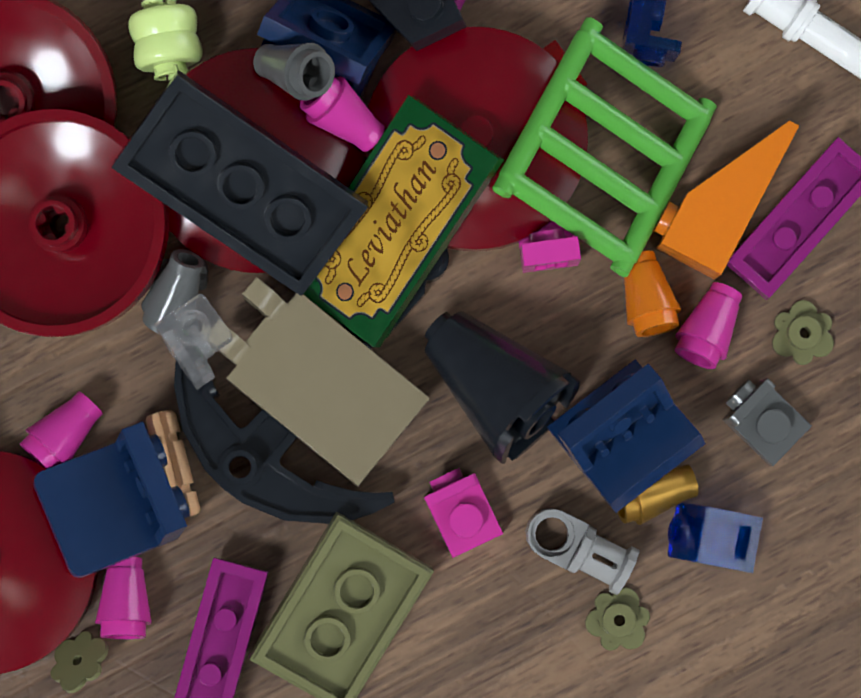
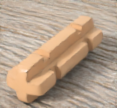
[146,410,200,517]

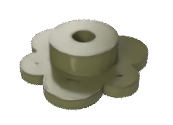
[772,300,834,365]
[585,588,650,651]
[51,631,109,693]

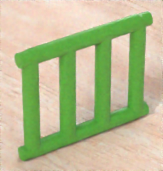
[492,17,717,277]

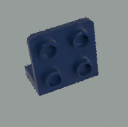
[33,422,190,578]

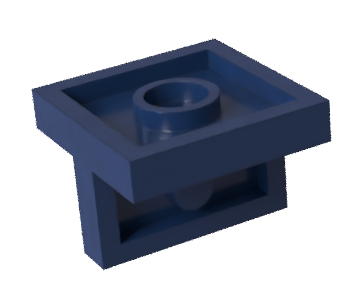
[257,0,396,100]
[547,359,706,513]

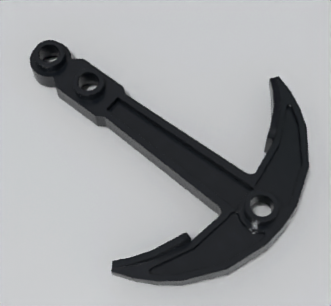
[174,248,449,524]

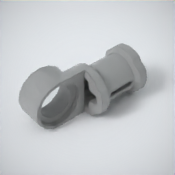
[525,508,639,595]

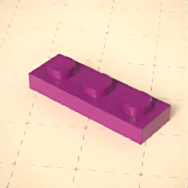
[727,137,861,300]
[174,557,269,698]

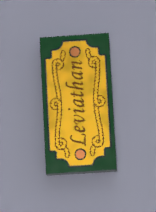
[303,95,504,348]

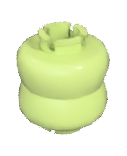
[128,0,203,81]

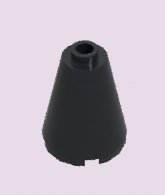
[425,311,580,464]

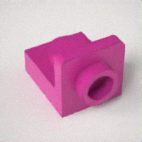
[519,221,581,273]
[424,468,503,558]

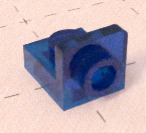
[621,0,682,67]
[668,503,763,573]

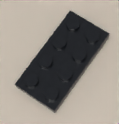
[111,70,368,296]

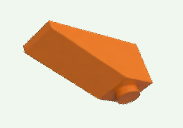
[654,120,799,280]

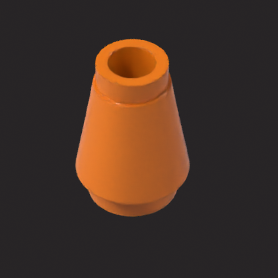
[624,250,681,337]

